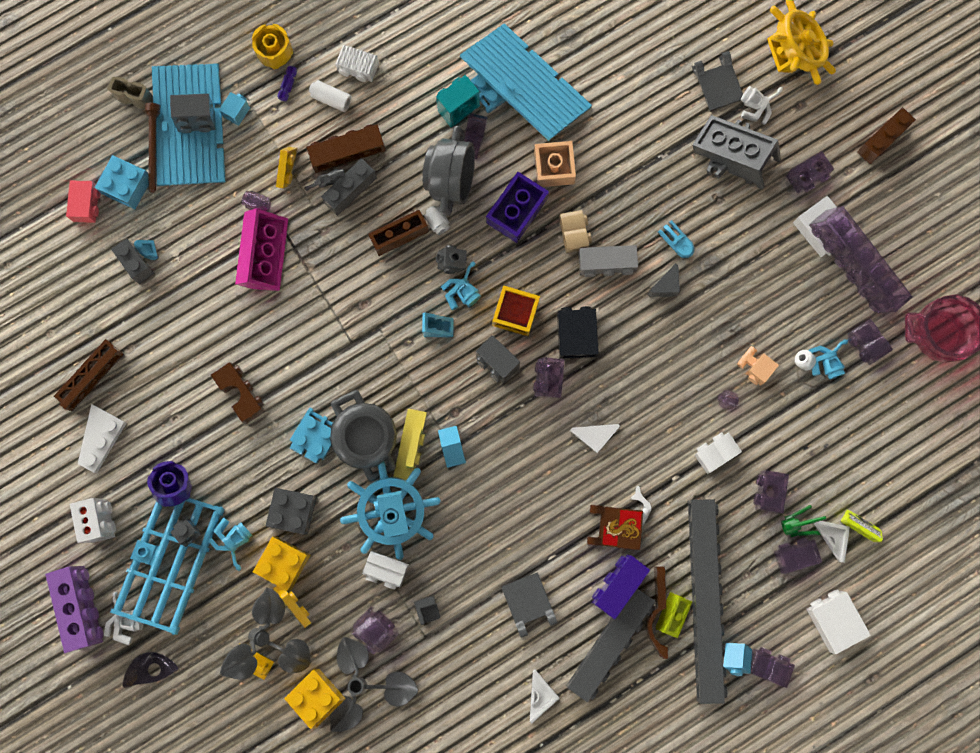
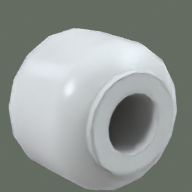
[795,350,816,371]

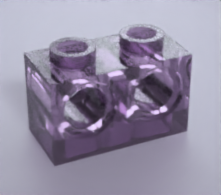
[786,151,834,194]

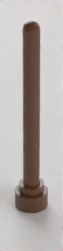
[145,103,160,193]

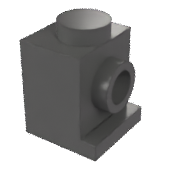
[170,519,201,547]

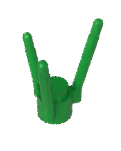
[781,505,826,537]

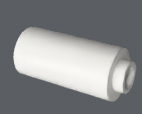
[309,80,352,112]

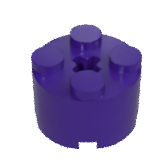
[147,461,192,507]

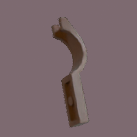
[645,566,668,659]

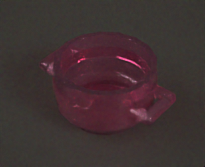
[905,295,980,363]

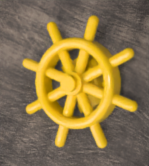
[767,0,836,85]

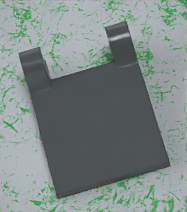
[692,51,743,111]
[501,572,558,638]

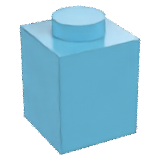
[219,92,250,126]
[723,643,753,676]

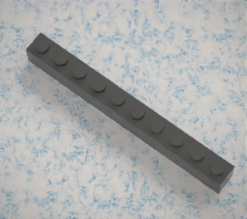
[688,499,727,704]

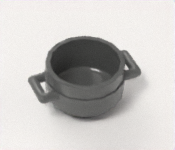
[422,126,475,216]
[330,390,397,482]

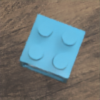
[94,155,149,210]

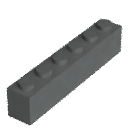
[566,588,655,702]

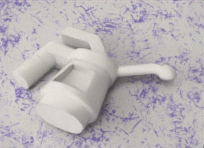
[741,86,783,125]
[104,592,145,645]

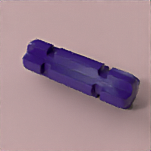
[277,66,297,102]

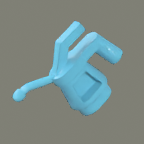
[441,261,481,310]
[808,339,848,380]
[208,518,253,571]

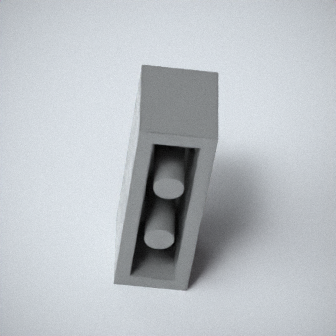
[578,245,638,277]

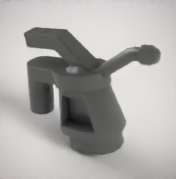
[305,169,345,191]

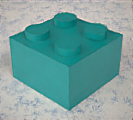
[436,74,480,128]

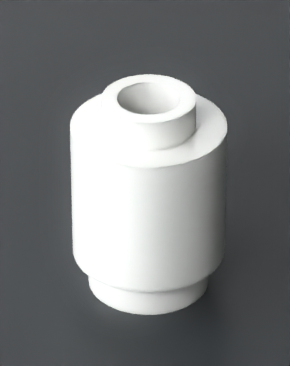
[424,206,450,235]

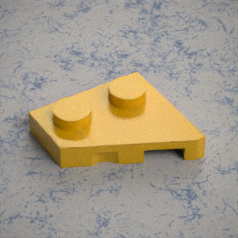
[276,147,298,189]
[273,586,311,628]

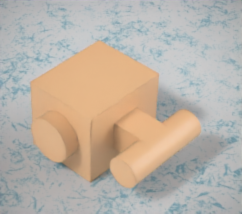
[737,346,779,386]

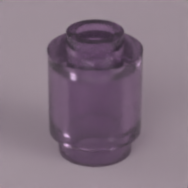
[241,191,271,212]

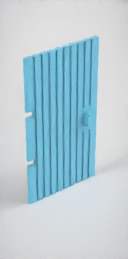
[460,23,592,141]
[152,64,225,186]

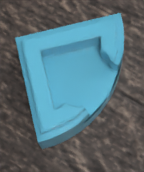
[134,240,158,260]

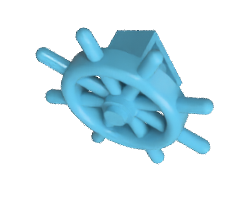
[340,461,441,560]

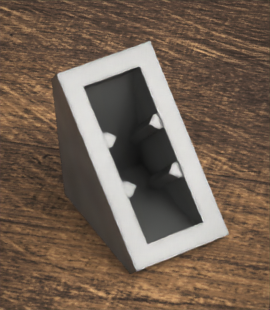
[647,263,680,297]

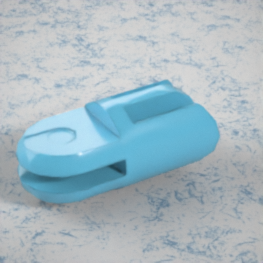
[658,220,695,258]

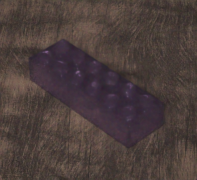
[809,206,913,313]

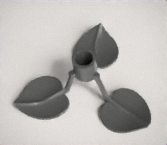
[220,587,310,680]
[330,637,418,732]

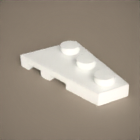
[78,404,126,473]

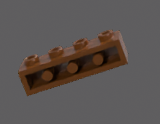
[306,124,386,173]

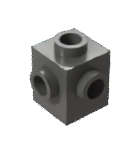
[436,245,467,274]

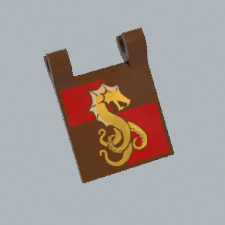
[587,505,643,550]

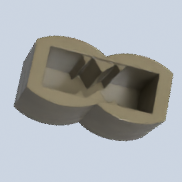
[107,77,153,109]

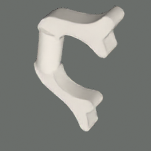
[631,486,651,526]

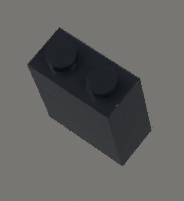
[557,306,599,359]

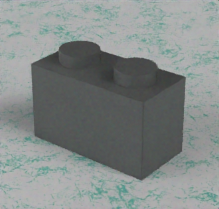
[111,238,155,284]

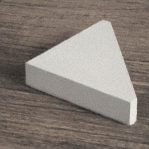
[570,424,620,453]
[814,521,850,563]
[530,669,560,723]

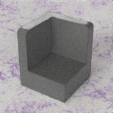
[414,595,441,625]

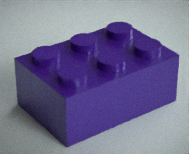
[486,171,549,243]
[592,555,650,619]

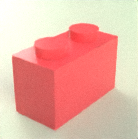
[66,180,101,223]

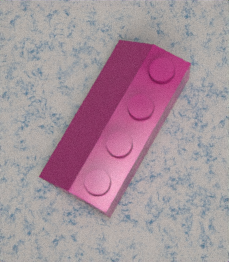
[235,208,288,291]

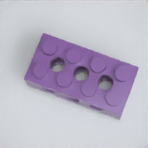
[45,566,104,653]

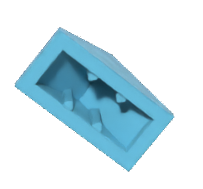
[422,312,454,337]
[438,426,466,468]

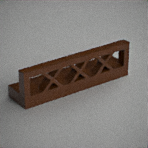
[53,339,124,411]

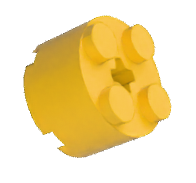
[252,24,293,69]

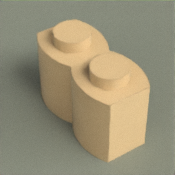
[559,210,592,253]

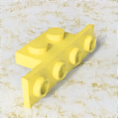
[393,409,427,480]

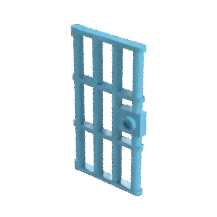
[110,498,225,635]

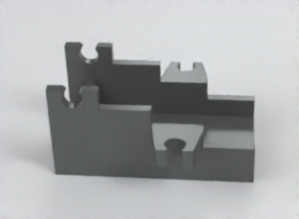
[692,115,781,190]

